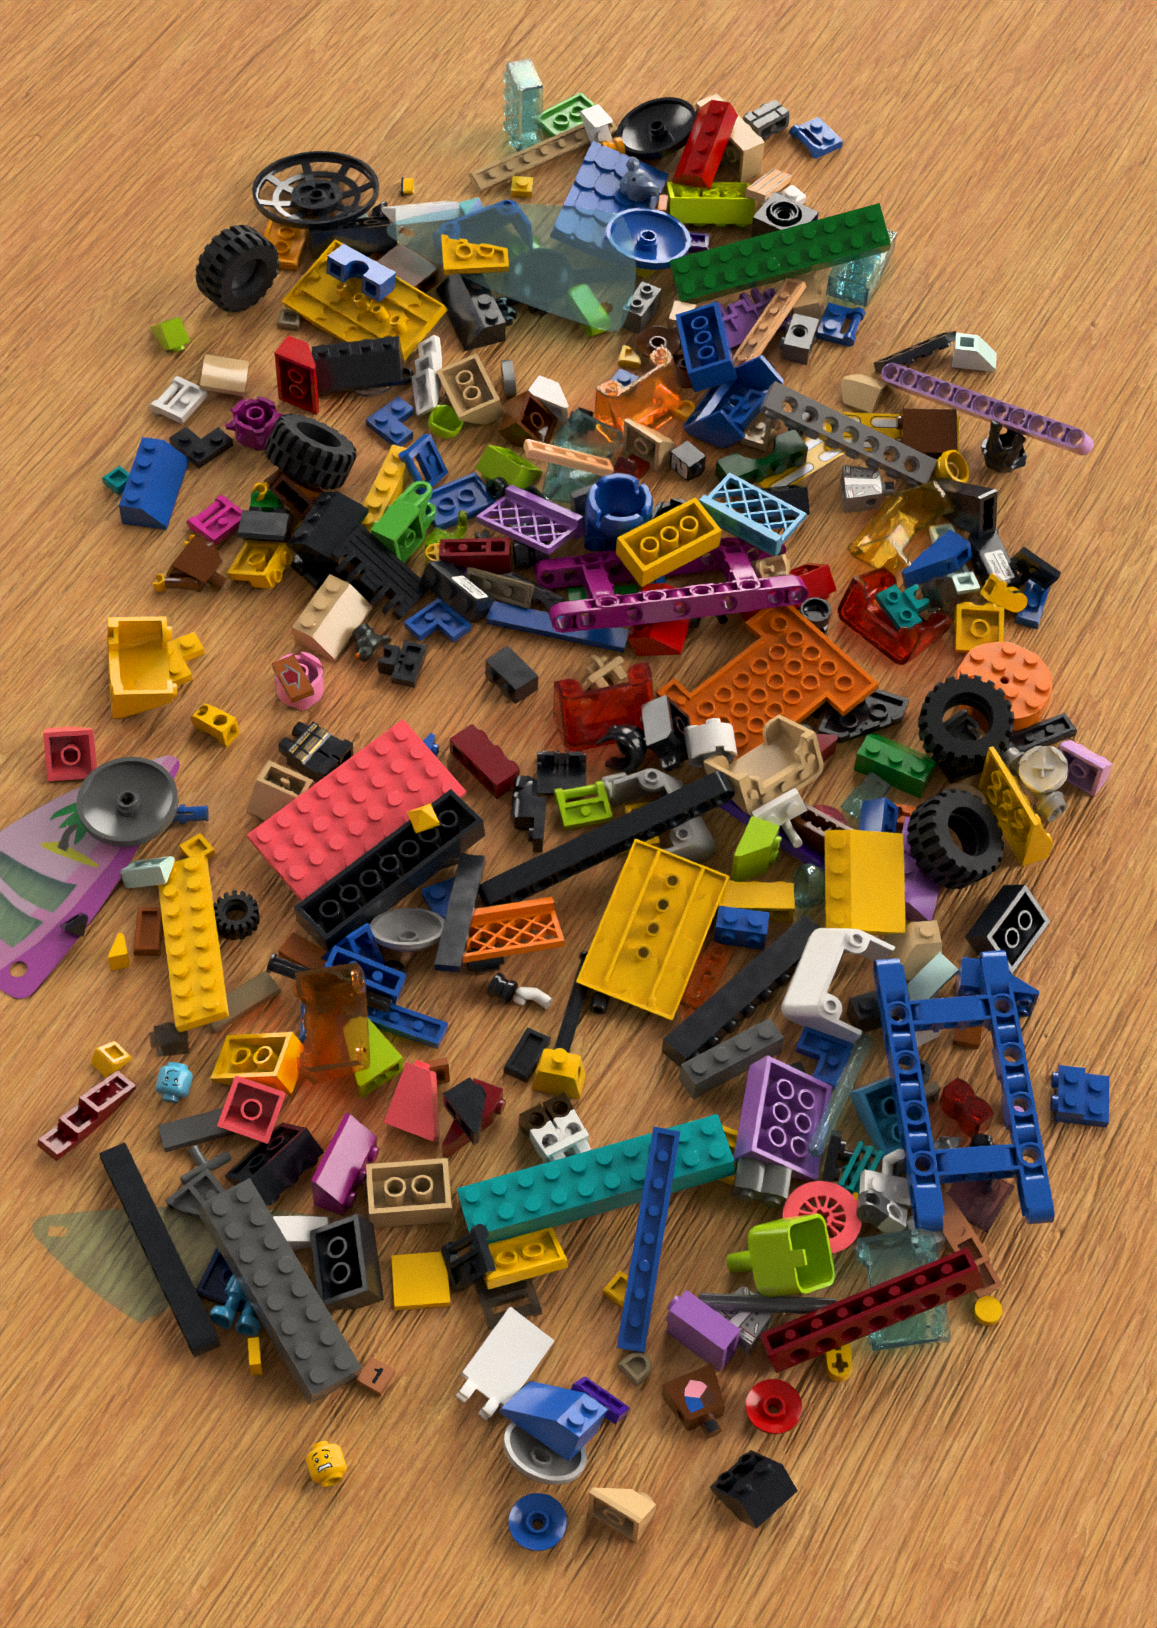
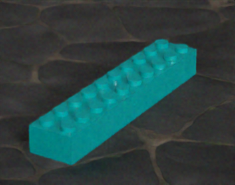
[457,1114,735,1248]

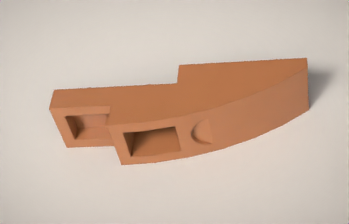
[942,1192,1003,1300]

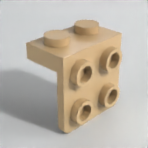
[741,402,786,451]

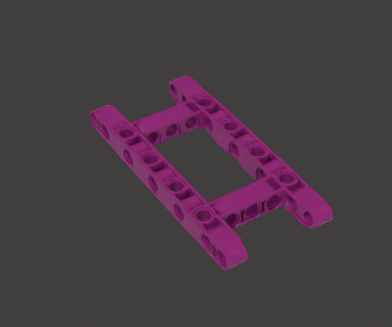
[534,537,809,633]

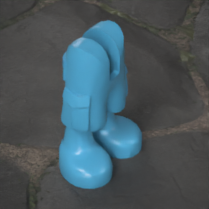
[209,1275,261,1336]

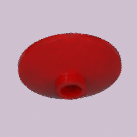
[745,1379,802,1434]

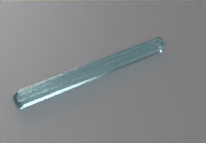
[807,1033,873,1157]

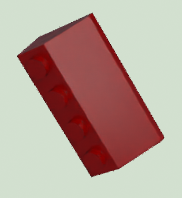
[672,99,738,190]
[740,563,837,622]

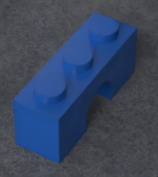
[326,244,396,302]

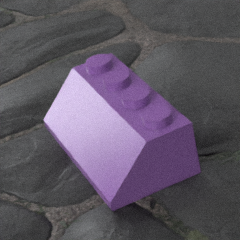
[901,816,940,922]

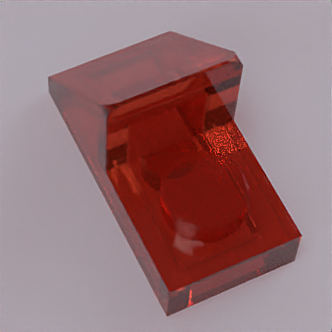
[613,453,650,481]

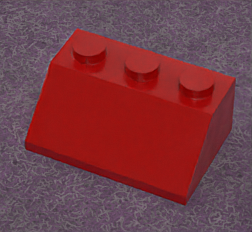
[274,335,319,415]
[628,583,691,656]

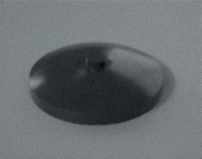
[616,97,697,160]

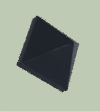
[60,913,89,936]

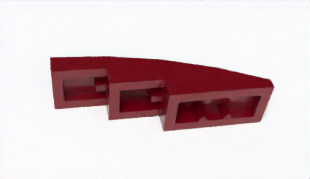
[37,1071,136,1162]

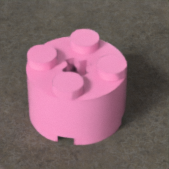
[275,652,325,711]

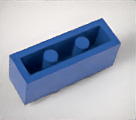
[323,945,407,1005]

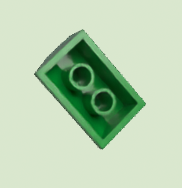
[854,733,940,799]

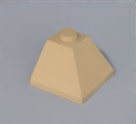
[622,418,675,473]
[883,920,942,983]
[587,1488,656,1543]

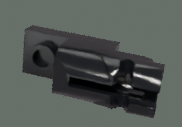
[510,775,546,852]

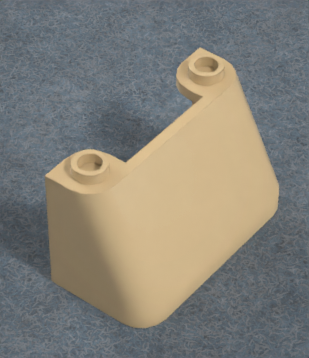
[703,715,823,817]

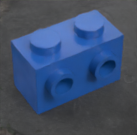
[714,905,770,950]

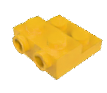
[227,540,293,589]
[954,602,1004,653]

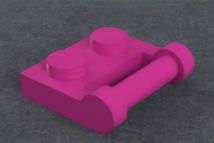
[186,495,243,546]

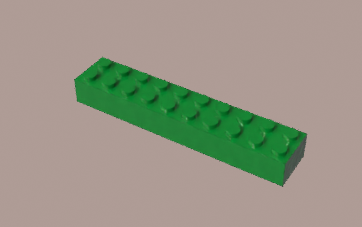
[670,203,891,304]

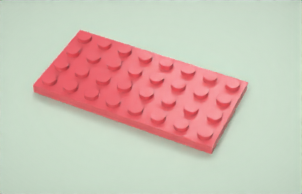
[247,719,467,901]

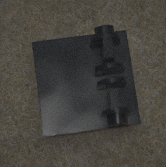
[537,750,586,794]

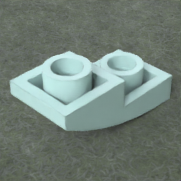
[907,953,959,1000]

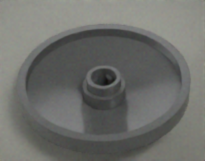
[76,757,179,847]

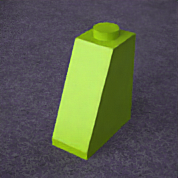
[344,1014,404,1099]

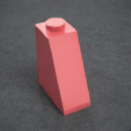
[383,1060,440,1142]

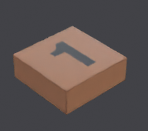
[356,1357,395,1397]

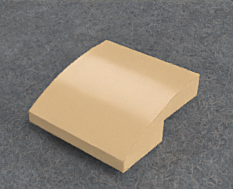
[200,354,249,396]

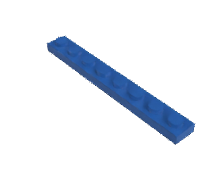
[616,1127,681,1353]

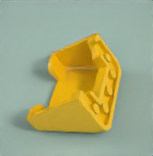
[107,616,177,719]

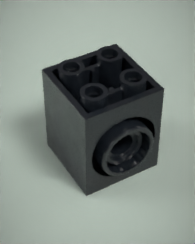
[751,192,819,238]

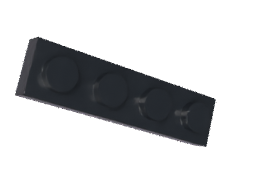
[873,331,956,371]

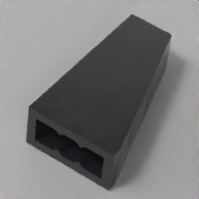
[923,478,998,538]

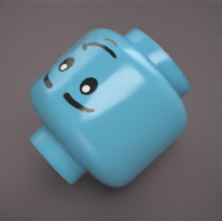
[155,1062,193,1103]

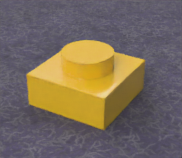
[511,176,533,198]

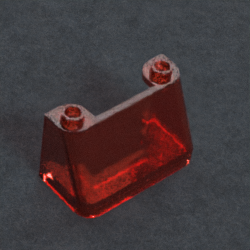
[837,567,953,665]
[553,661,654,752]

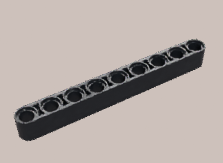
[99,1142,221,1358]

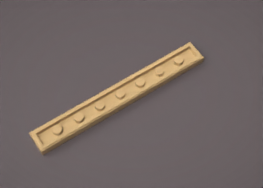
[468,113,617,194]

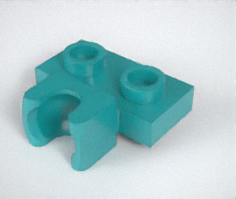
[875,584,929,635]

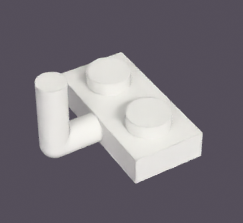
[752,788,807,848]
[859,1149,911,1209]

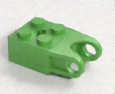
[371,481,436,564]

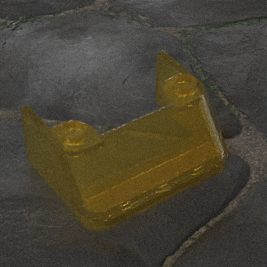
[847,481,956,574]

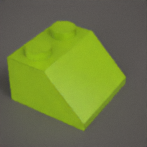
[475,445,543,490]
[731,816,782,882]

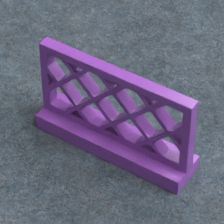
[476,485,583,555]

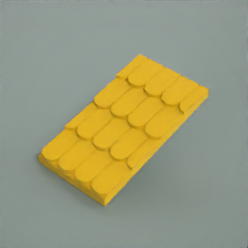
[282,239,447,361]
[576,839,729,1021]

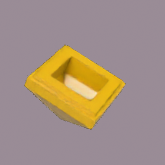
[407,803,440,833]

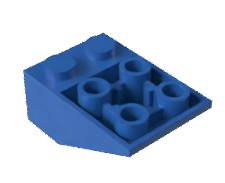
[954,957,1039,1017]

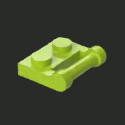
[554,780,613,830]

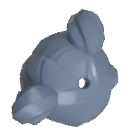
[619,156,659,202]

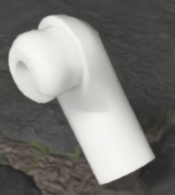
[513,987,553,1009]

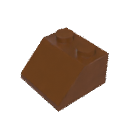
[498,391,558,448]

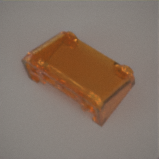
[594,345,685,446]

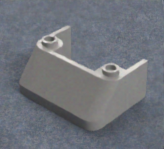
[611,768,716,863]

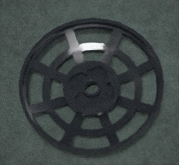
[252,151,379,229]

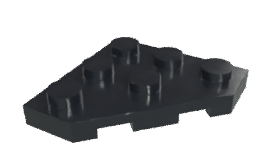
[818,689,909,743]

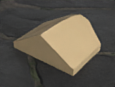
[840,374,887,413]

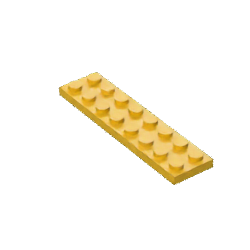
[158,853,229,1033]

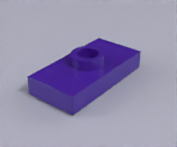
[570,1376,630,1424]

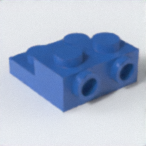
[1050,1065,1110,1127]

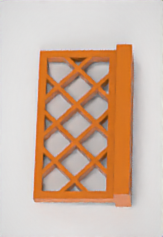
[463,897,565,963]

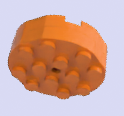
[955,642,1053,732]

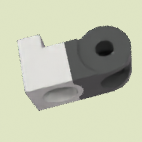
[856,1190,907,1243]

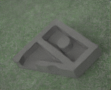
[165,1168,225,1220]

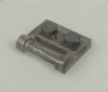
[474,1278,542,1330]

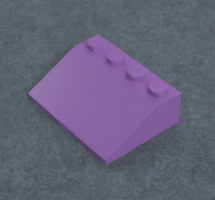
[733,1055,832,1182]

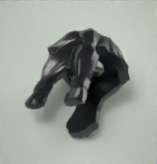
[981,418,1027,473]

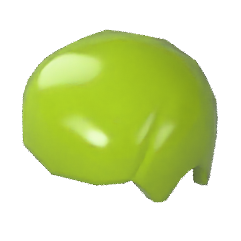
[428,405,464,440]

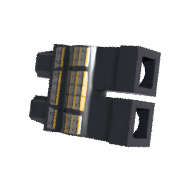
[278,721,354,783]

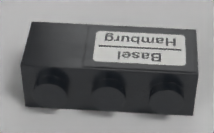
[968,530,1021,589]
[420,560,495,622]

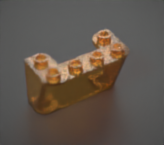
[293,962,370,1084]

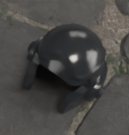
[596,723,647,773]

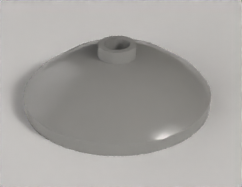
[370,908,445,953]
[503,1422,587,1485]

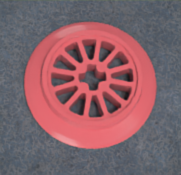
[782,1181,862,1254]

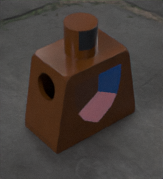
[662,1363,725,1438]

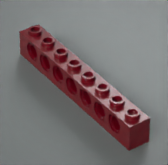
[760,1247,984,1373]

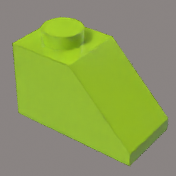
[150,317,190,353]

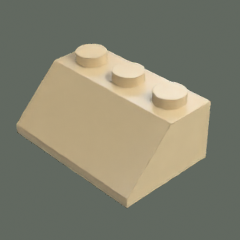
[436,353,504,425]
[292,575,373,661]

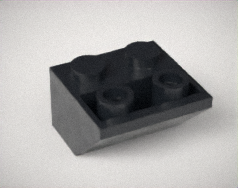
[710,1450,798,1529]

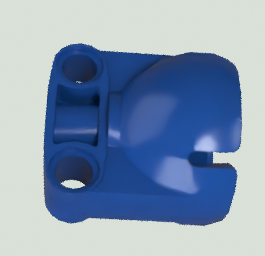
[583,473,653,552]

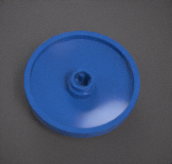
[605,208,691,270]

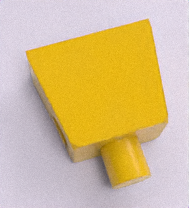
[531,1048,586,1100]

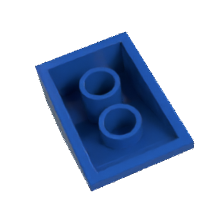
[499,1381,608,1461]

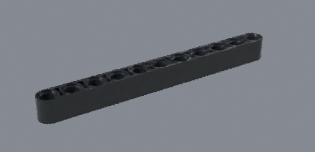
[479,771,735,907]

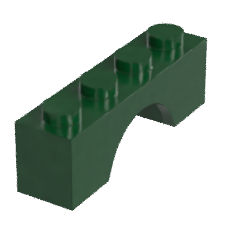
[715,430,808,490]

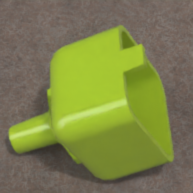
[727,1214,835,1297]

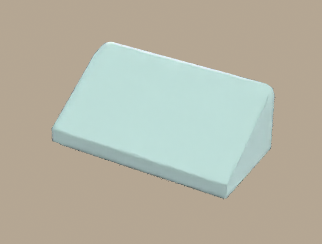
[120,856,175,888]

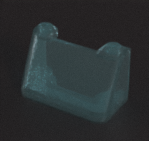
[542,409,623,503]
[855,1228,951,1351]

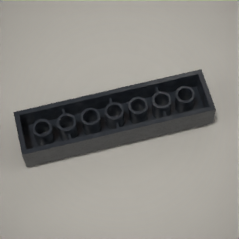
[294,789,485,952]

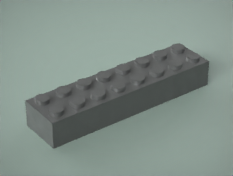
[199,1178,362,1405]

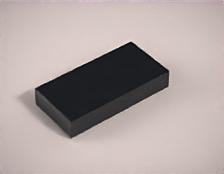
[503,1027,551,1083]

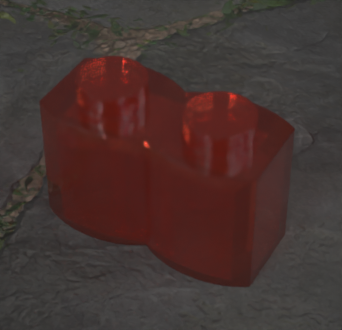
[939,1077,994,1138]

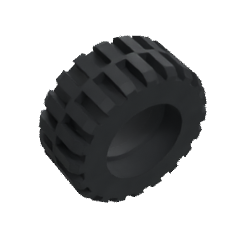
[195,225,279,312]
[265,413,357,490]
[918,674,1014,772]
[907,789,1004,889]

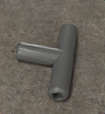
[180,1145,232,1185]

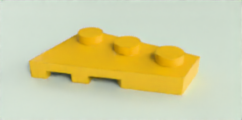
[441,234,509,275]

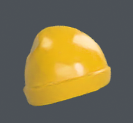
[931,450,969,483]

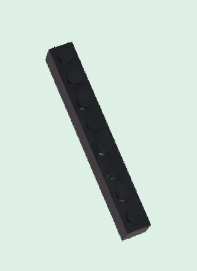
[662,915,821,1068]

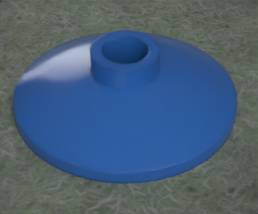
[509,1493,567,1551]

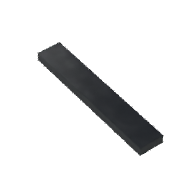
[939,713,1077,784]
[434,854,486,973]

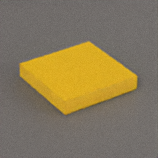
[391,1252,450,1311]

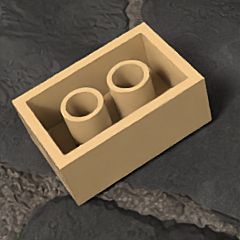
[366,1158,452,1228]

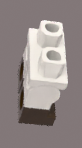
[519,1092,591,1163]

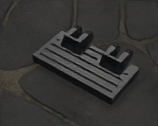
[329,524,428,620]

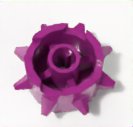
[225,396,284,451]

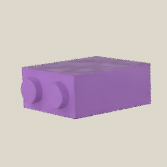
[666,1290,741,1372]

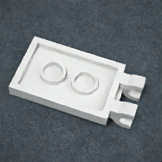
[455,1307,554,1421]

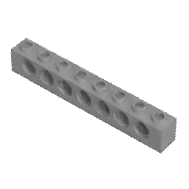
[760,381,937,489]

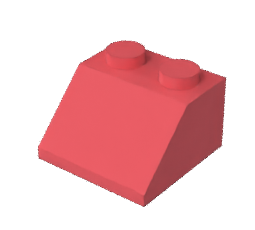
[217,1075,286,1144]

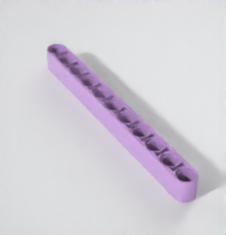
[881,363,1094,455]

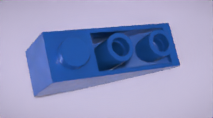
[901,529,972,589]

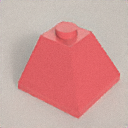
[43,727,97,782]

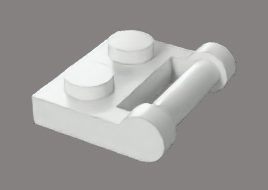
[149,376,208,424]

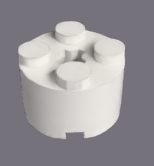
[684,718,738,767]

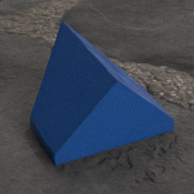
[320,923,385,964]

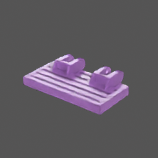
[718,287,792,351]

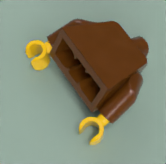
[251,470,323,534]
[152,534,227,592]

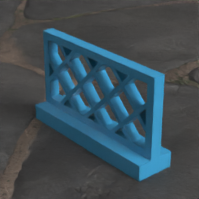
[699,473,807,556]

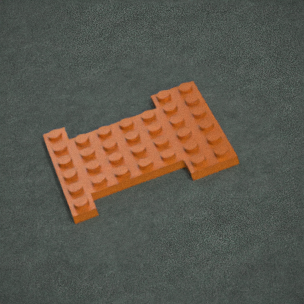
[656,605,879,764]

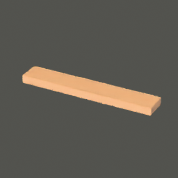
[733,278,806,367]

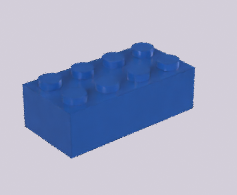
[675,302,737,392]

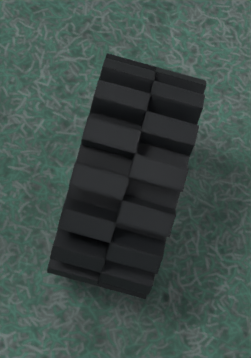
[213,890,260,940]

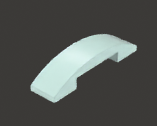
[929,523,980,595]

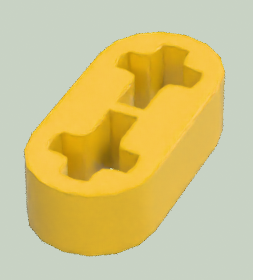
[824,1343,853,1382]

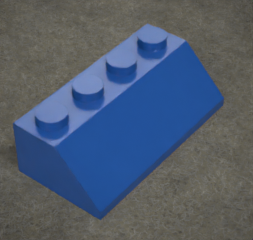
[119,437,189,530]

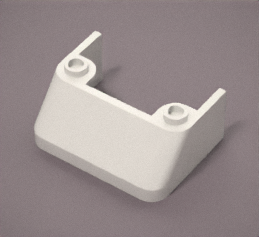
[781,928,895,1043]

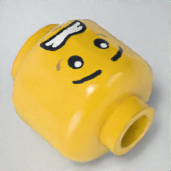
[305,1441,347,1487]

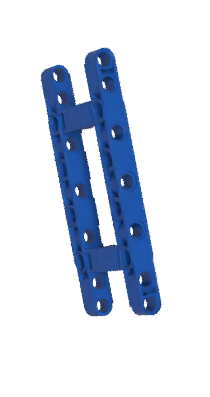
[873,950,1055,1234]

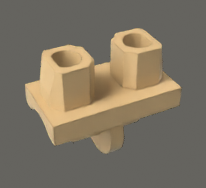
[750,554,791,579]
[582,655,627,697]

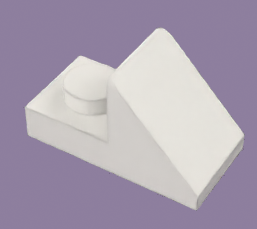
[579,104,613,143]

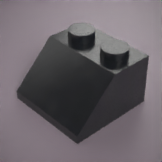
[237,506,292,543]

